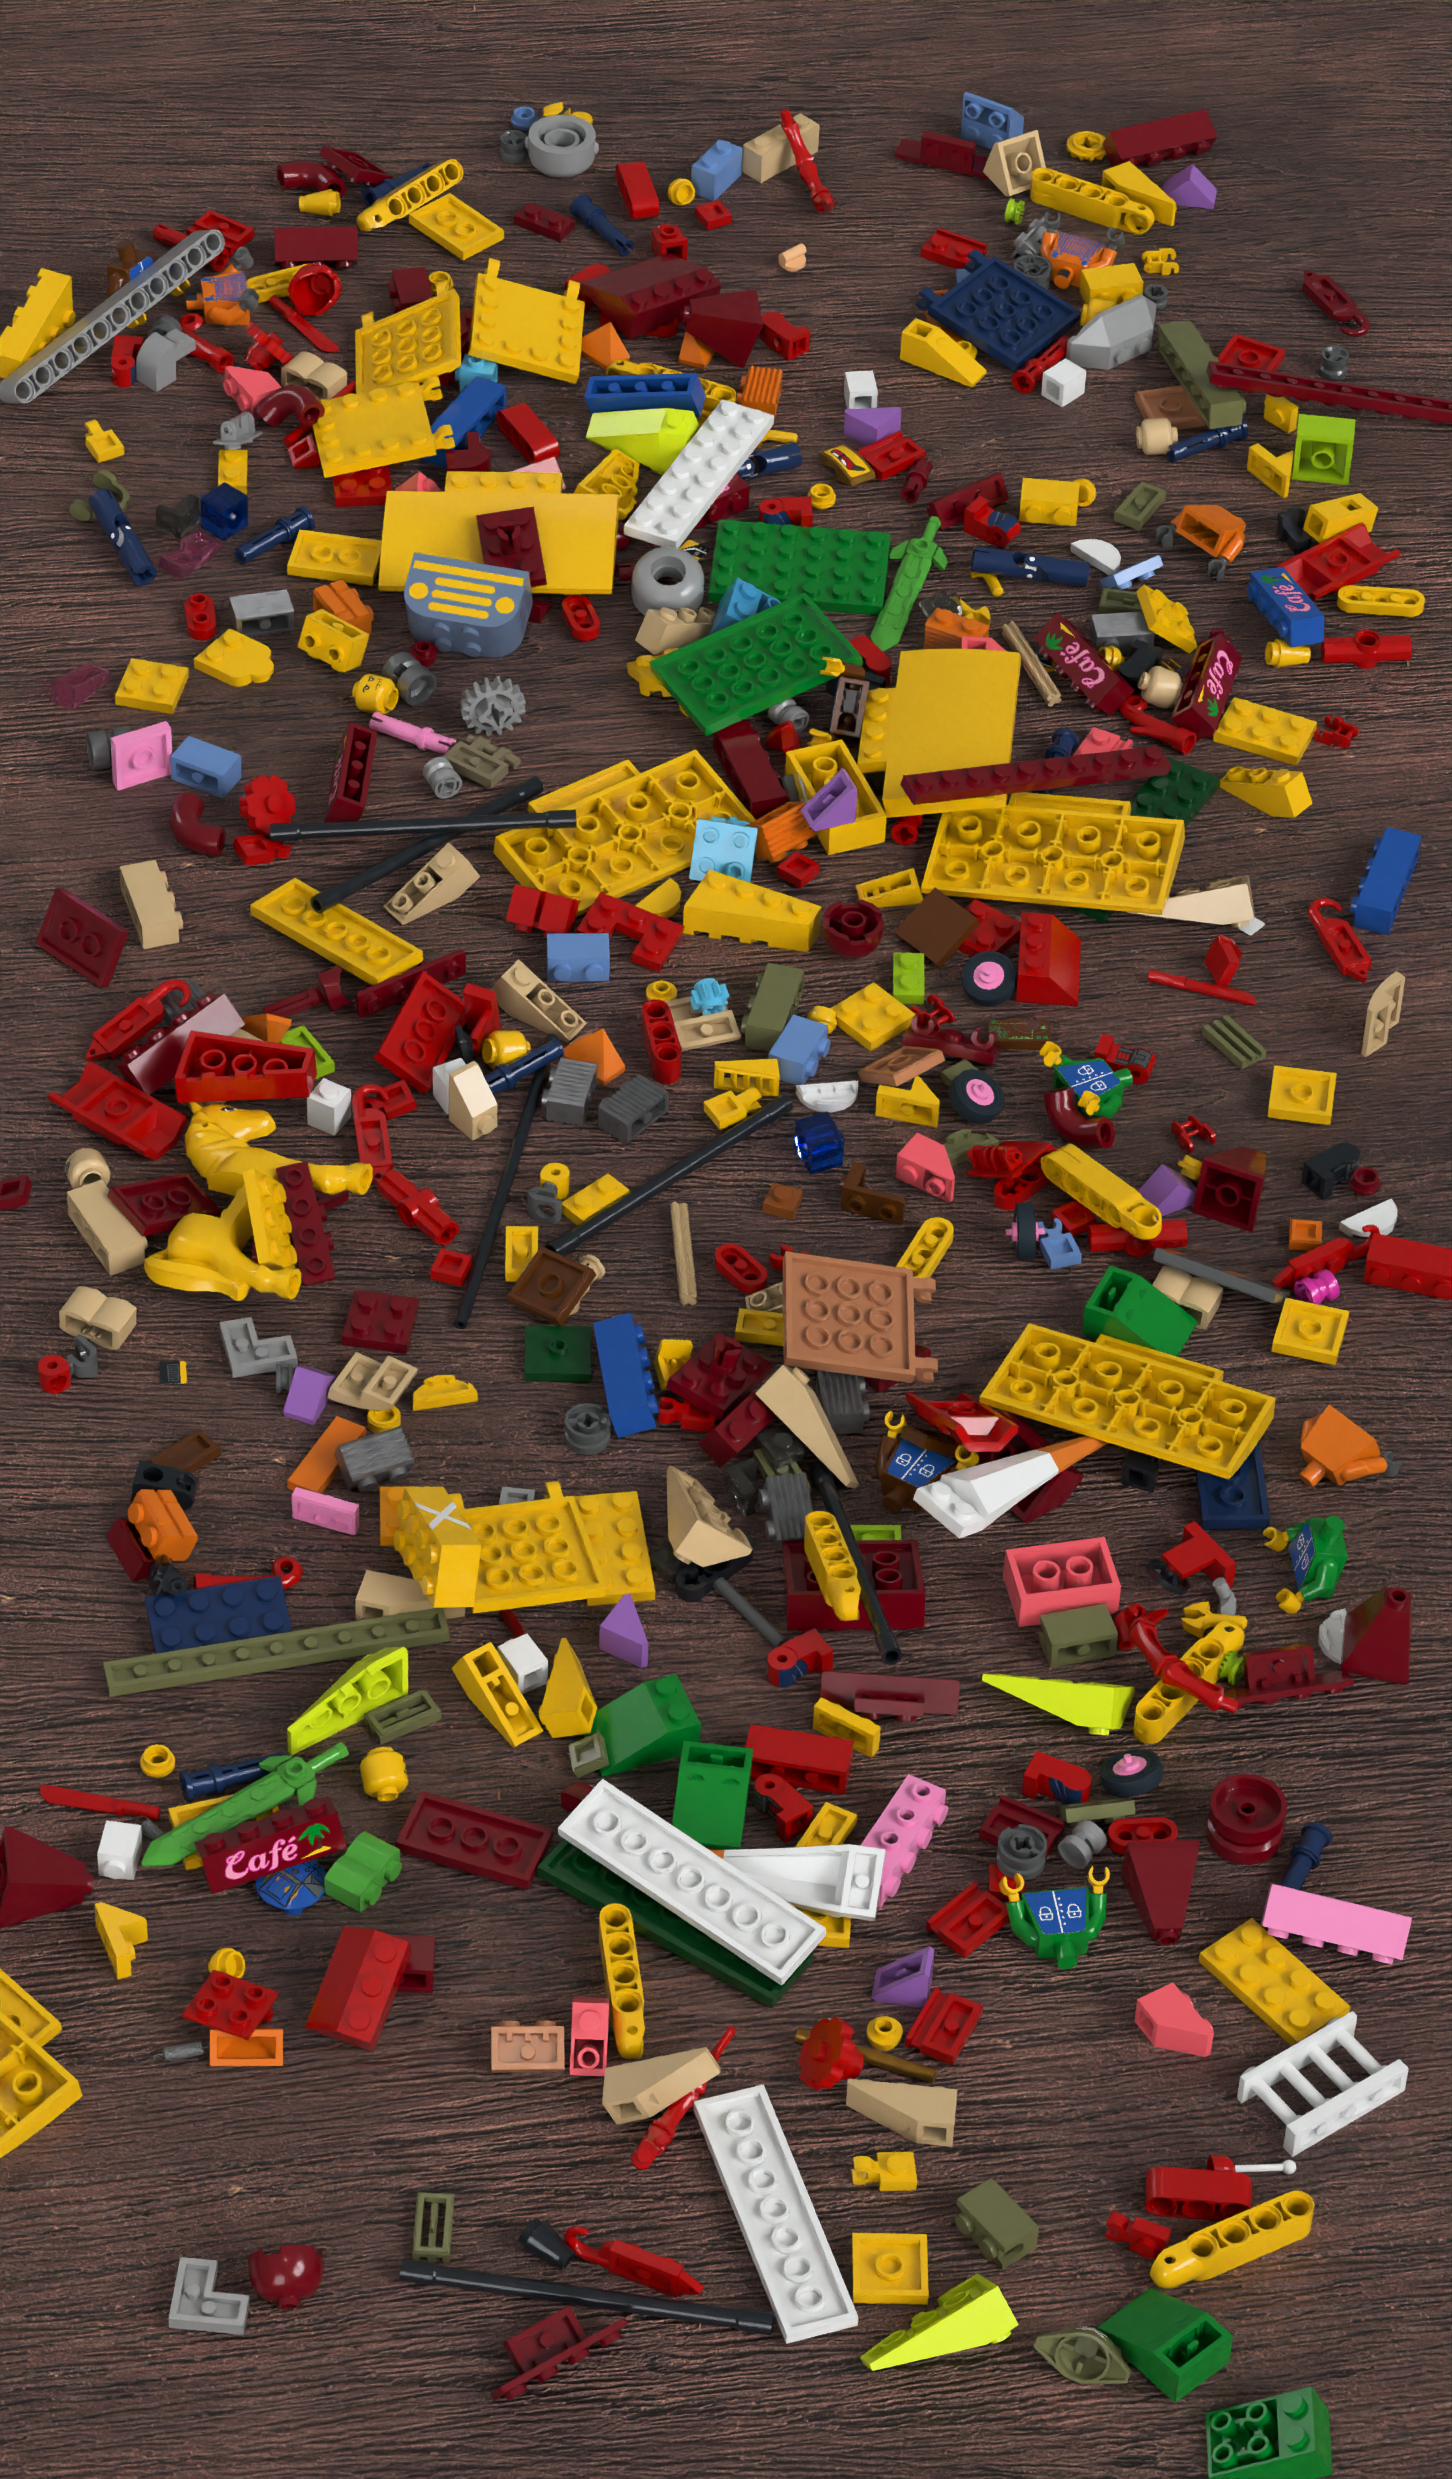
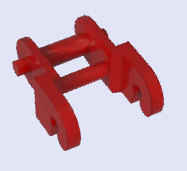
[1314,715,1359,748]
[908,994,955,1031]
[1171,1114,1216,1154]

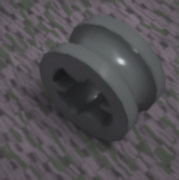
[1144,284,1169,310]
[276,1364,293,1393]

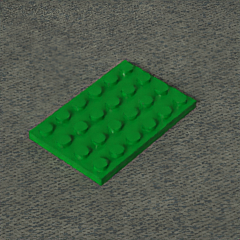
[708,520,891,616]
[649,592,863,736]

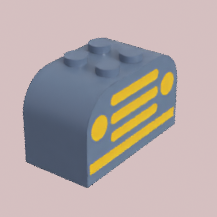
[404,552,533,658]

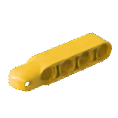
[356,159,463,232]
[1030,168,1155,235]
[606,359,736,413]
[1040,1144,1162,1240]
[804,1511,861,1621]
[1133,1621,1245,1744]
[599,1903,645,2060]
[1150,2191,1314,2290]

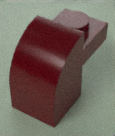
[446,432,491,474]

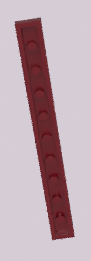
[1206,361,1452,424]
[900,746,1172,805]

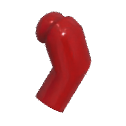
[1113,1603,1146,1651]

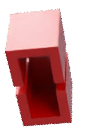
[506,884,580,937]

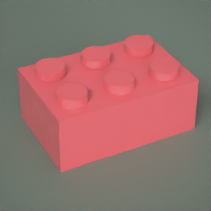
[1003,1537,1121,1627]

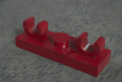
[926,472,1009,530]
[902,1013,1001,1065]

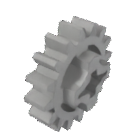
[460,676,526,736]

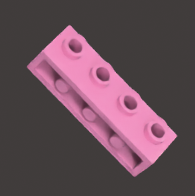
[860,1774,948,1908]
[1261,1883,1412,1965]

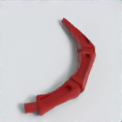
[779,108,835,214]
[1128,1608,1239,1714]
[630,2025,737,2170]

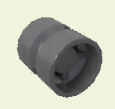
[382,652,437,706]
[86,726,131,771]

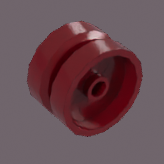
[1206,1774,1287,1865]

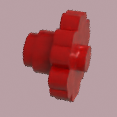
[243,322,294,371]
[239,775,296,836]
[798,2016,864,2091]

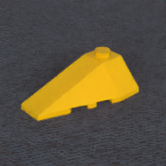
[573,448,640,520]

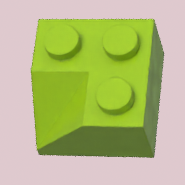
[1292,414,1356,485]

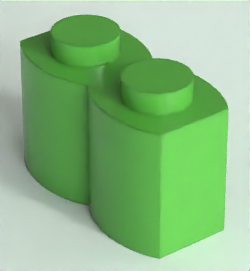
[324,1831,402,1912]

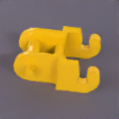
[1141,248,1179,276]

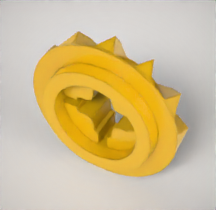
[1067,131,1107,162]

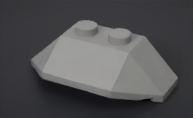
[1066,294,1157,370]

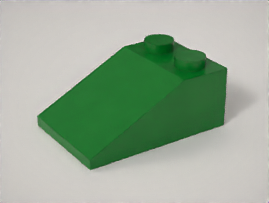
[582,1674,701,1777]

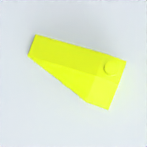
[585,408,700,475]
[287,1647,408,1755]
[982,1673,1135,1735]
[860,2273,1019,2371]

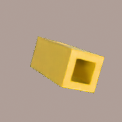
[1303,493,1379,543]

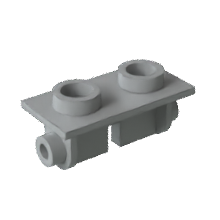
[1010,214,1058,258]
[213,412,263,449]

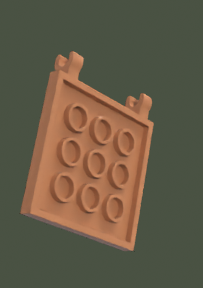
[783,1251,938,1383]

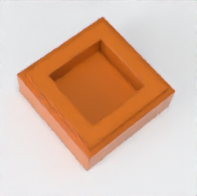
[1289,1219,1322,1251]

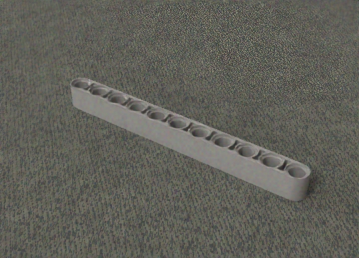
[0,230,225,404]

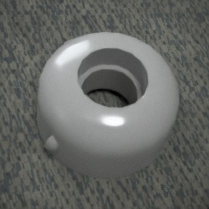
[524,115,599,178]
[631,547,704,616]

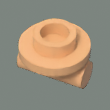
[778,243,806,272]

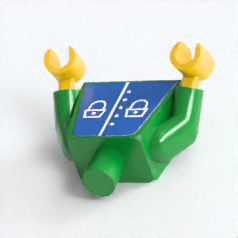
[1039,1041,1133,1120]
[1263,1516,1347,1614]
[999,1866,1110,1969]

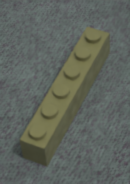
[1158,320,1246,429]

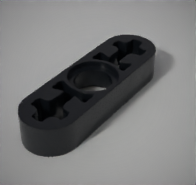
[675,1533,754,1602]

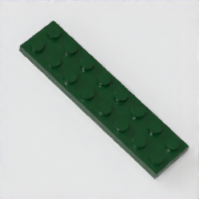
[1065,757,1221,923]
[537,1838,813,2008]

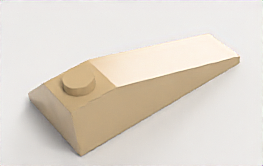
[1127,875,1255,928]
[755,1365,859,1489]
[666,1465,753,1567]

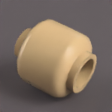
[1136,417,1178,455]
[1138,666,1184,709]
[65,1148,110,1189]

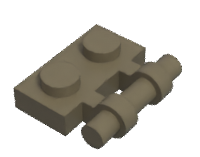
[442,734,521,789]

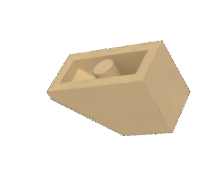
[449,1061,498,1141]

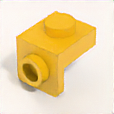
[1264,394,1299,434]
[654,1339,693,1391]

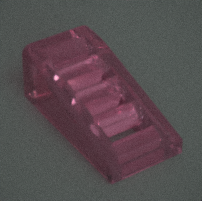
[50,662,112,710]

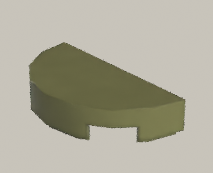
[943,1129,999,1166]

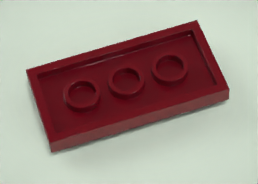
[395,1791,553,1890]

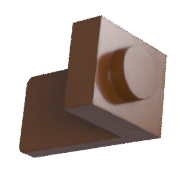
[839,1162,906,1225]

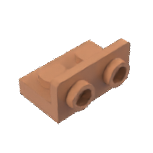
[491,2020,565,2073]

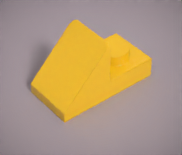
[1247,443,1294,499]
[875,1076,940,1128]
[95,1902,148,1979]

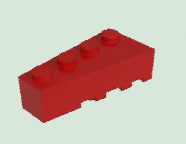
[174,1030,317,1103]

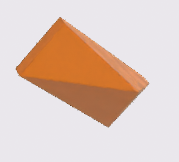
[581,322,630,370]
[679,332,716,369]
[240,1013,292,1043]
[560,1028,625,1086]
[210,2026,283,2066]

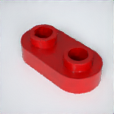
[184,593,217,641]
[562,595,600,641]
[714,1243,768,1294]
[1107,1817,1178,1855]

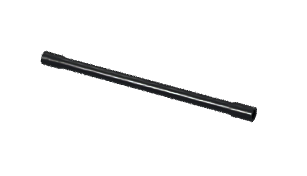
[310,776,543,914]
[270,810,577,842]
[545,1094,793,1256]
[810,1460,902,1665]
[399,2258,774,2335]

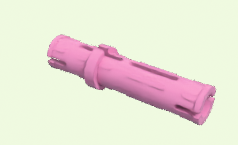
[369,711,457,754]

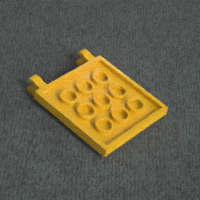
[468,258,585,384]
[355,279,461,394]
[312,376,455,478]
[449,1481,607,1614]

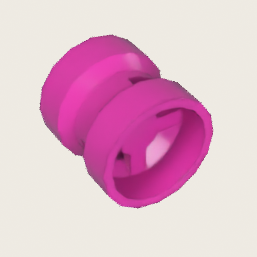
[1294,1269,1340,1305]

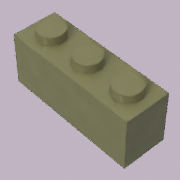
[741,963,804,1052]

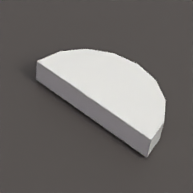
[1070,539,1121,575]
[796,1080,859,1113]
[1339,1198,1397,1238]
[1318,1608,1347,1664]

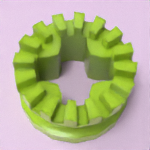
[1004,198,1025,225]
[1217,1650,1244,1685]

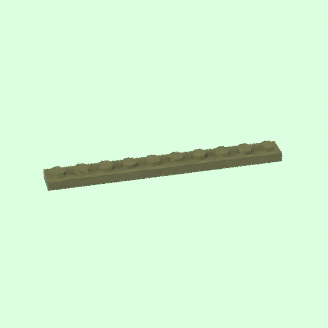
[103,1608,450,1697]

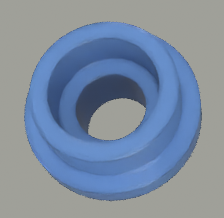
[511,107,538,131]

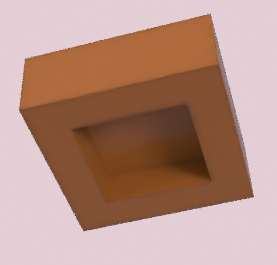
[762,1182,803,1220]

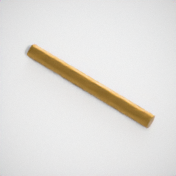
[795,2027,937,2083]

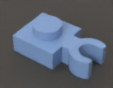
[1038,1218,1082,1270]

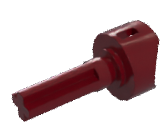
[262,965,354,1018]

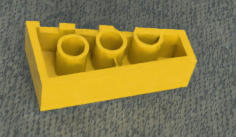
[0,268,76,379]
[683,869,822,952]

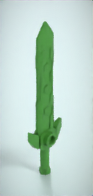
[870,516,948,652]
[141,1742,349,1867]

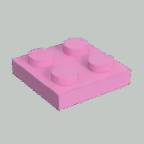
[111,721,172,791]

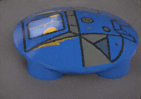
[256,1859,326,1916]

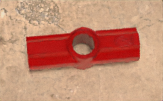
[1320,629,1412,669]
[377,1169,459,1246]
[1087,1219,1188,1257]

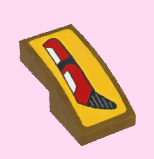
[819,444,876,486]

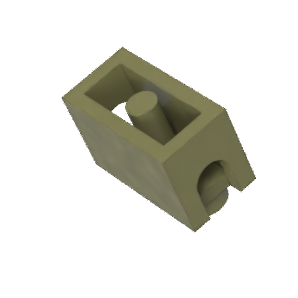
[1038,1603,1118,1668]
[955,2177,1039,2270]

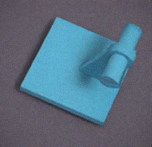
[689,816,758,882]

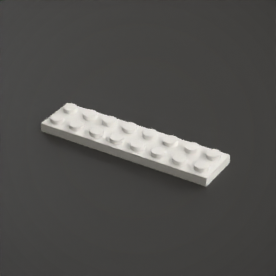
[624,399,774,548]
[558,1779,826,1986]
[693,2084,858,2344]

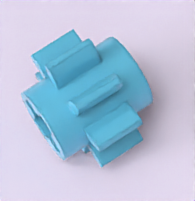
[689,978,730,1016]

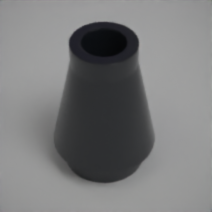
[518,2218,576,2270]

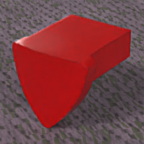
[765,721,802,756]
[1204,935,1242,986]

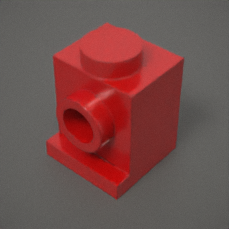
[651,224,688,261]

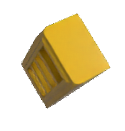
[855,868,923,908]
[713,1059,780,1096]

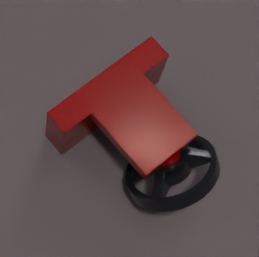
[454,983,501,1064]
[1146,1521,1236,1595]

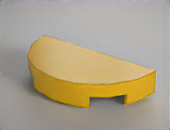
[635,878,681,919]
[413,1375,478,1411]

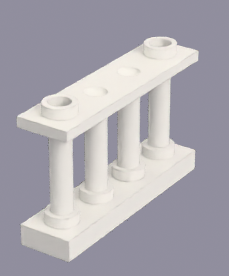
[1237,2011,1409,2157]

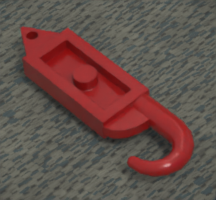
[1307,898,1372,984]
[85,979,191,1062]
[351,1084,393,1187]
[1271,1224,1380,1291]
[564,2226,704,2299]

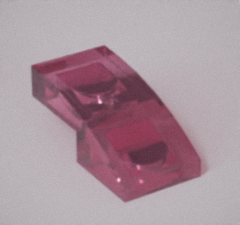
[159,531,222,579]

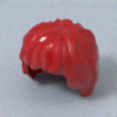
[287,263,343,316]

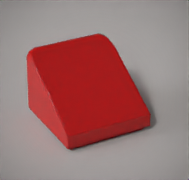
[287,434,322,469]

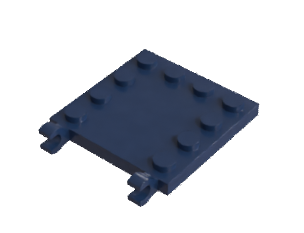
[916,249,1082,371]

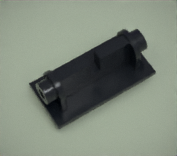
[147,1554,188,1595]

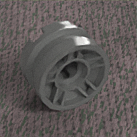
[1013,254,1052,290]
[564,1403,611,1455]
[996,1824,1047,1880]

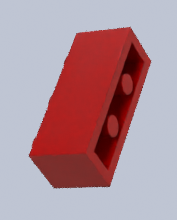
[1363,1233,1452,1300]
[745,1724,854,1795]

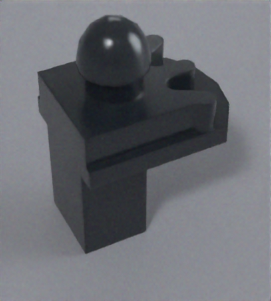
[1276,507,1311,554]

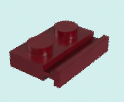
[979,1795,1065,1860]

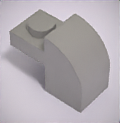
[136,328,196,392]

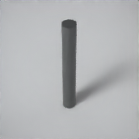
[713,1577,788,1648]

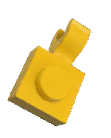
[85,419,124,463]
[704,1087,762,1130]
[851,2152,918,2191]

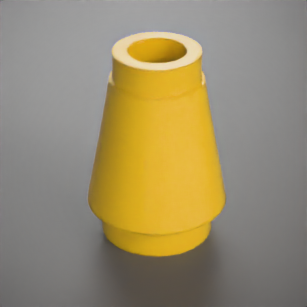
[299,189,341,216]
[1265,639,1311,668]

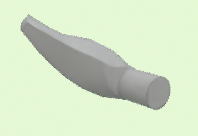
[1212,1577,1236,1632]

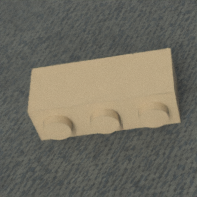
[742,113,819,183]
[120,860,183,949]
[67,1179,148,1276]

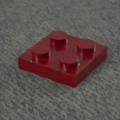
[319,145,393,187]
[342,1290,419,1354]

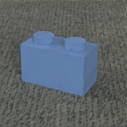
[691,139,743,201]
[170,736,242,799]
[546,933,610,982]
[768,1014,831,1085]

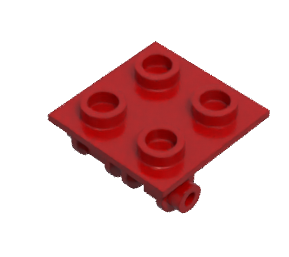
[966,1141,1052,1180]
[182,1970,279,2040]

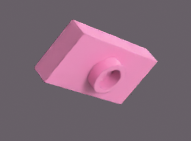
[292,1487,359,1535]

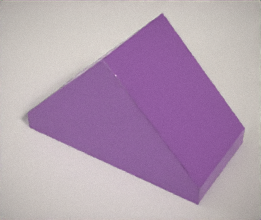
[1162,164,1217,209]
[843,407,902,446]
[801,768,857,831]
[1138,1164,1197,1219]
[283,1366,338,1425]
[599,1594,649,1668]
[871,1946,934,2009]

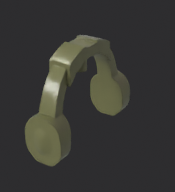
[69,469,130,521]

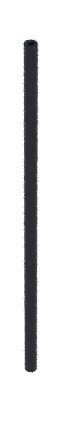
[454,1034,559,1329]

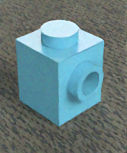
[455,353,498,393]

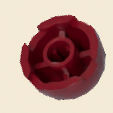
[823,899,884,959]
[247,2245,324,2310]

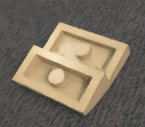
[1361,971,1405,1057]
[666,996,741,1051]
[327,1352,418,1410]

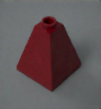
[679,289,763,368]
[1192,1146,1266,1232]
[1340,1587,1412,1685]
[0,1827,93,1928]
[1121,1840,1199,1945]

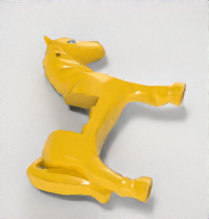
[144,1102,373,1301]

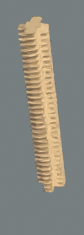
[1002,621,1062,707]
[670,1202,697,1306]

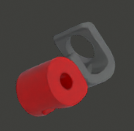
[38,1335,99,1394]

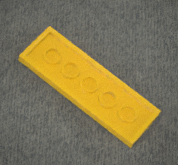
[250,878,423,986]

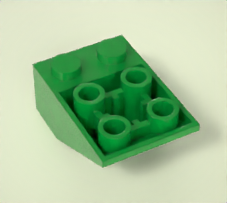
[1082,1265,1198,1357]
[672,1741,753,1850]
[1097,2288,1233,2403]
[1206,2386,1333,2479]

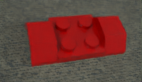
[1276,522,1401,601]
[48,1061,187,1161]
[905,1392,1018,1452]

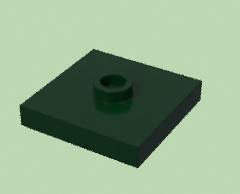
[525,1325,591,1382]

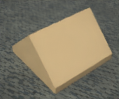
[983,130,1046,196]

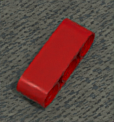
[616,161,659,220]
[496,402,560,465]
[641,999,682,1084]
[1145,2167,1253,2221]

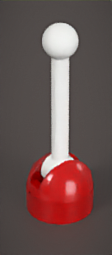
[1207,2154,1296,2174]

